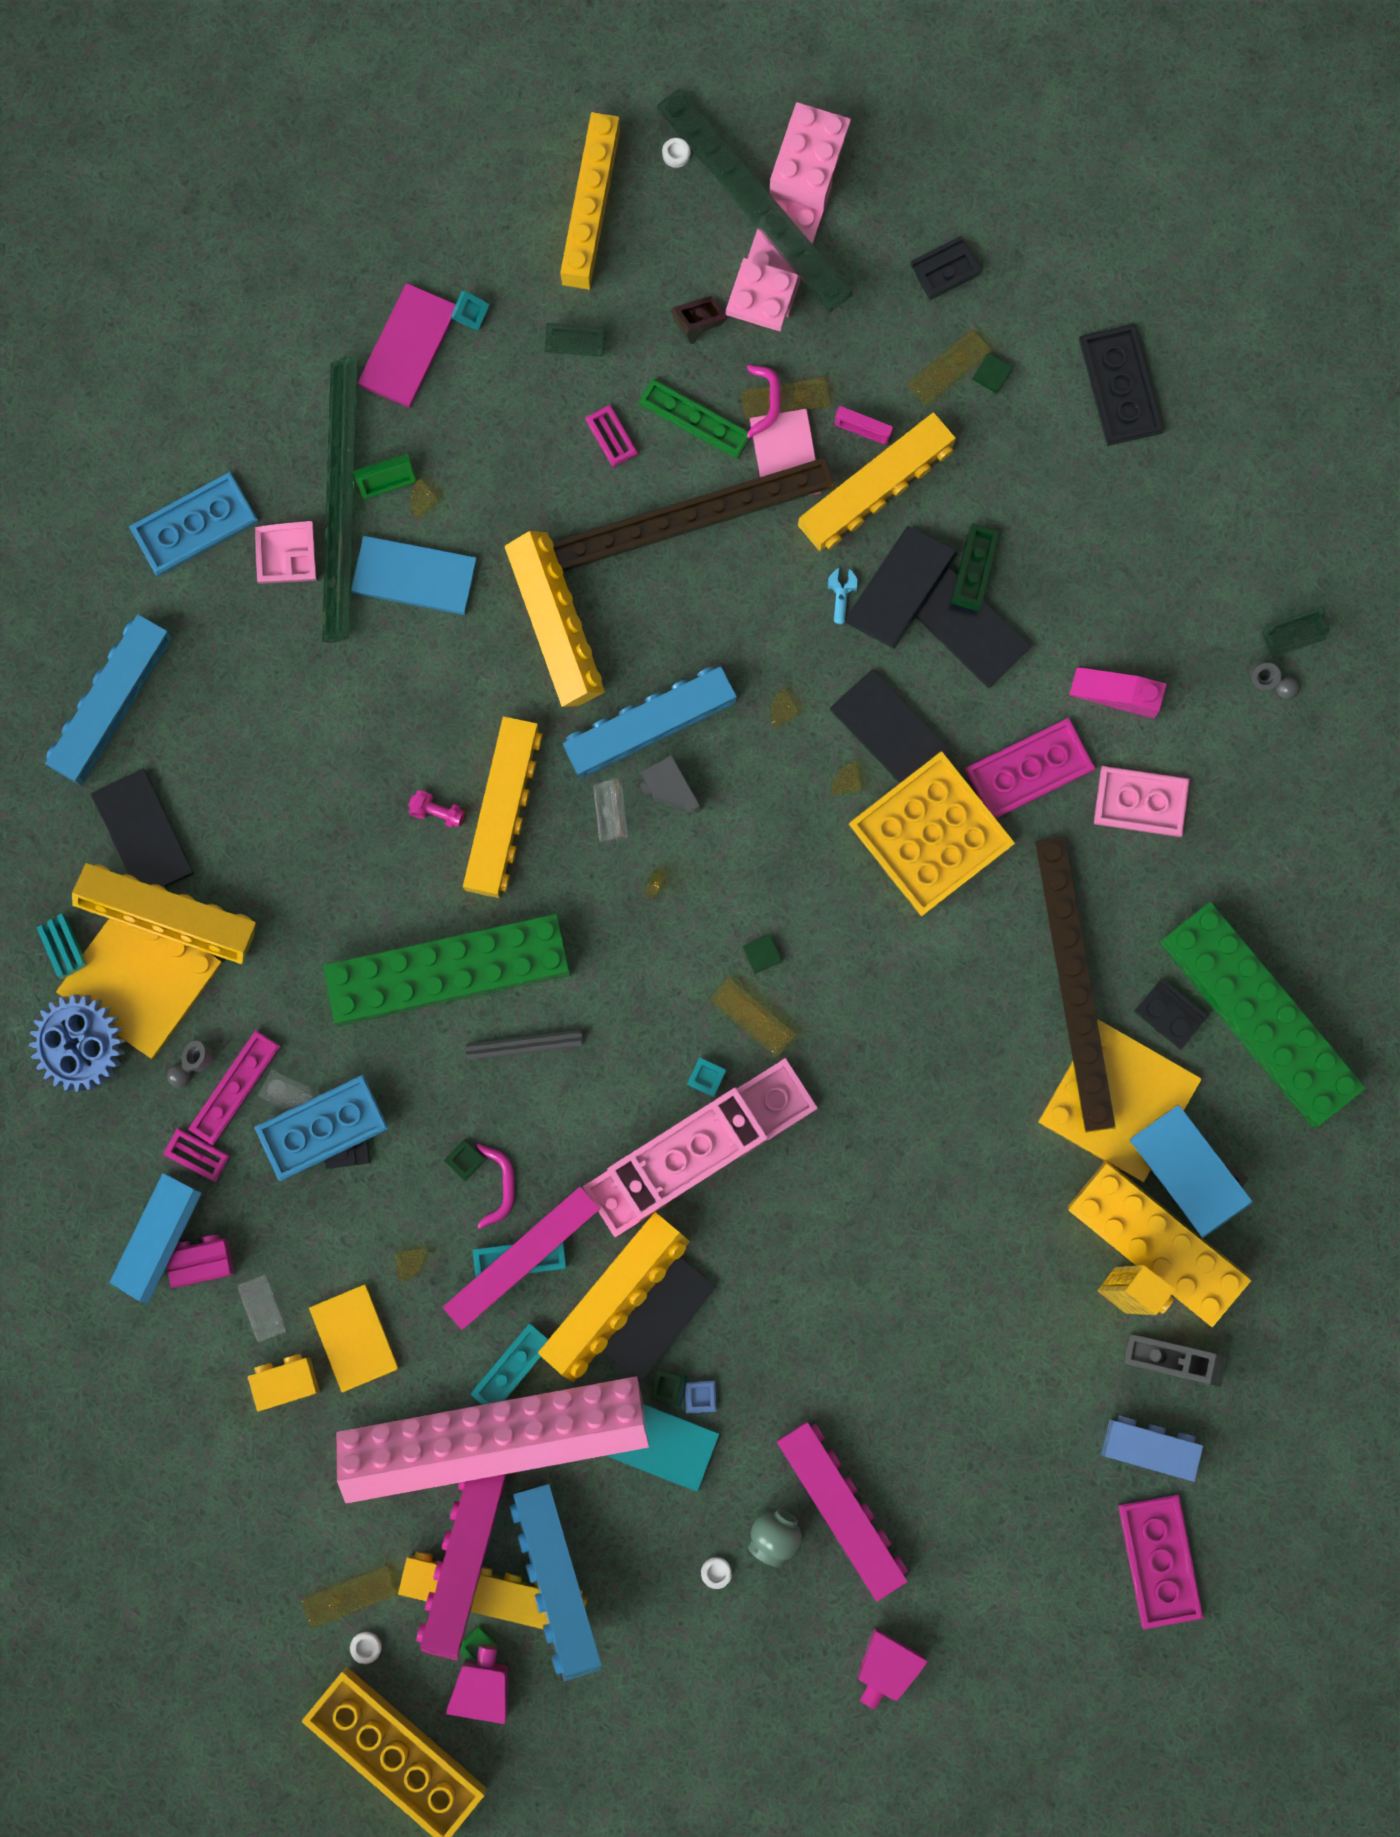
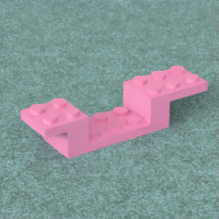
[726,102,851,332]
[583,1058,818,1238]

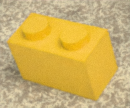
[247,1353,320,1412]

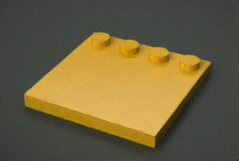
[848,751,1015,917]
[56,919,223,1059]
[1038,1019,1201,1183]

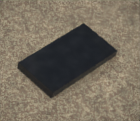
[1079,324,1164,446]
[845,525,957,649]
[916,568,1031,688]
[830,669,953,783]
[91,768,194,888]
[603,1258,716,1382]

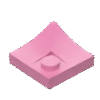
[255,521,317,584]

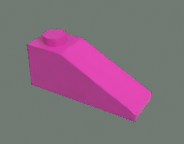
[1069,667,1167,719]

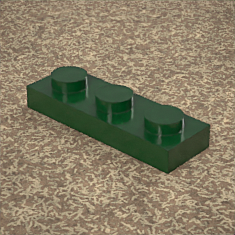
[951,523,999,611]

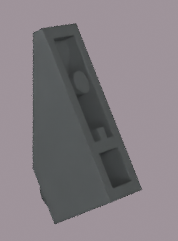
[1124,1334,1227,1387]

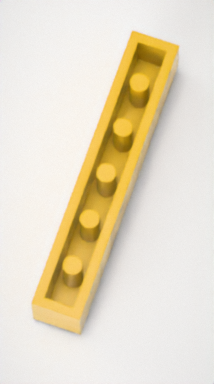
[560,112,620,290]
[798,412,956,551]
[505,531,605,707]
[463,716,543,898]
[72,863,256,964]
[538,1212,690,1382]
[1097,1265,1176,1315]
[398,1551,588,1629]

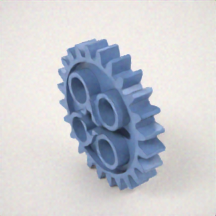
[29,994,126,1092]

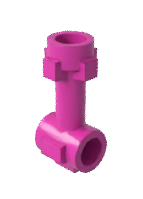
[408,790,465,828]

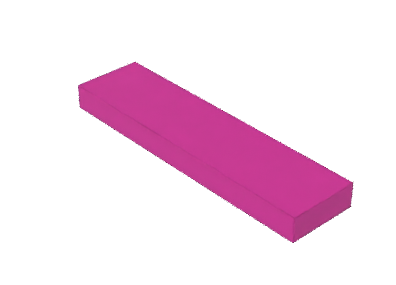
[188,1030,281,1146]

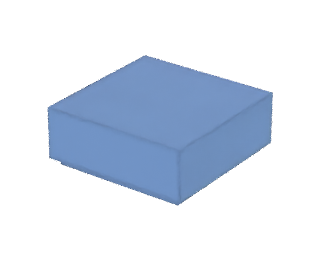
[685,1381,717,1413]

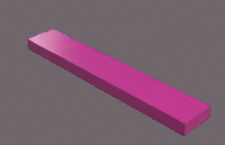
[442,1187,600,1330]

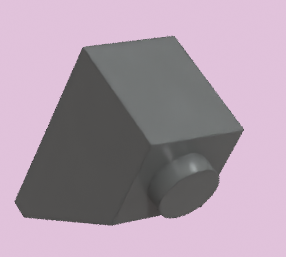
[639,755,700,814]

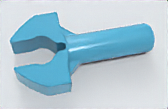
[828,568,858,624]

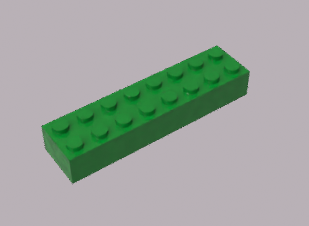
[1159,901,1366,1128]
[323,914,571,1027]

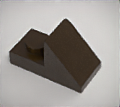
[671,296,727,344]

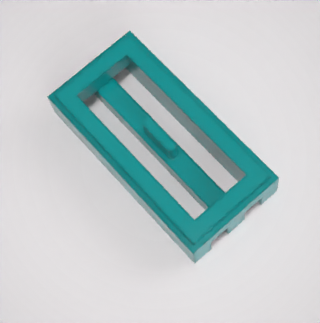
[36,913,87,979]

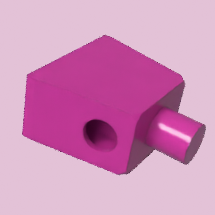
[857,1628,928,1710]
[446,1645,508,1724]

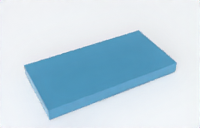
[129,471,259,577]
[351,536,477,615]
[254,1075,389,1182]
[1129,1105,1253,1238]
[109,1173,201,1305]

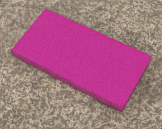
[357,283,456,408]
[964,718,1096,819]
[1118,1494,1204,1629]

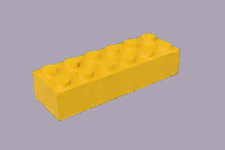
[1068,1160,1251,1327]
[301,1667,488,1837]

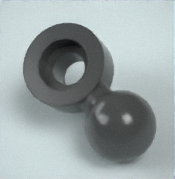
[1249,659,1300,700]
[167,1041,213,1088]

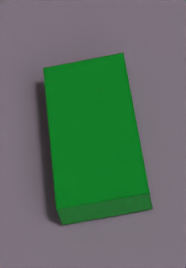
[353,453,418,500]

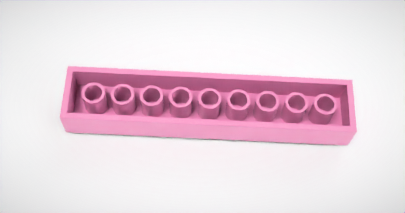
[336,1376,649,1504]

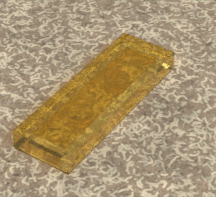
[907,330,991,406]
[740,377,830,421]
[709,977,796,1058]
[301,1565,398,1629]

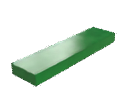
[638,378,750,459]

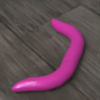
[747,364,781,438]
[477,1144,515,1229]

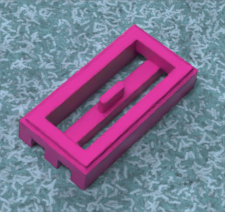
[585,405,638,468]
[835,406,893,445]
[163,1128,231,1183]

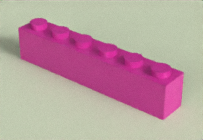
[776,1421,908,1602]
[416,1474,506,1661]

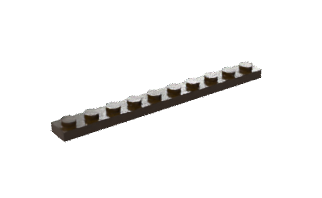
[553,457,834,572]
[1035,837,1116,1133]

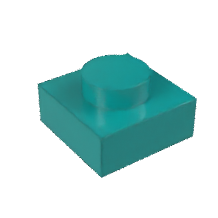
[450,291,490,331]
[687,1057,726,1098]

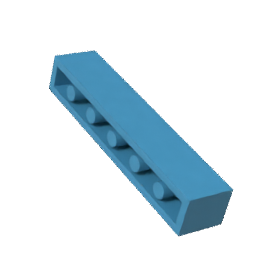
[45,614,173,786]
[562,666,737,780]
[509,1484,601,1682]

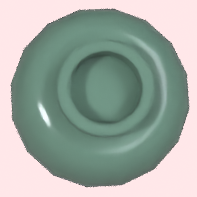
[748,1509,802,1568]

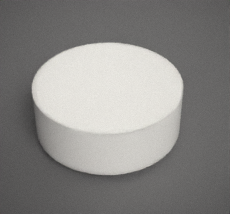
[662,138,691,168]
[701,1557,732,1589]
[350,1631,382,1664]

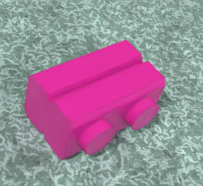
[167,1234,235,1288]

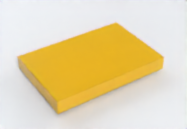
[309,1284,399,1393]

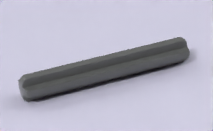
[465,1030,583,1060]

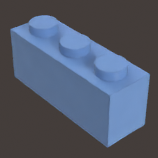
[1101,1416,1203,1482]

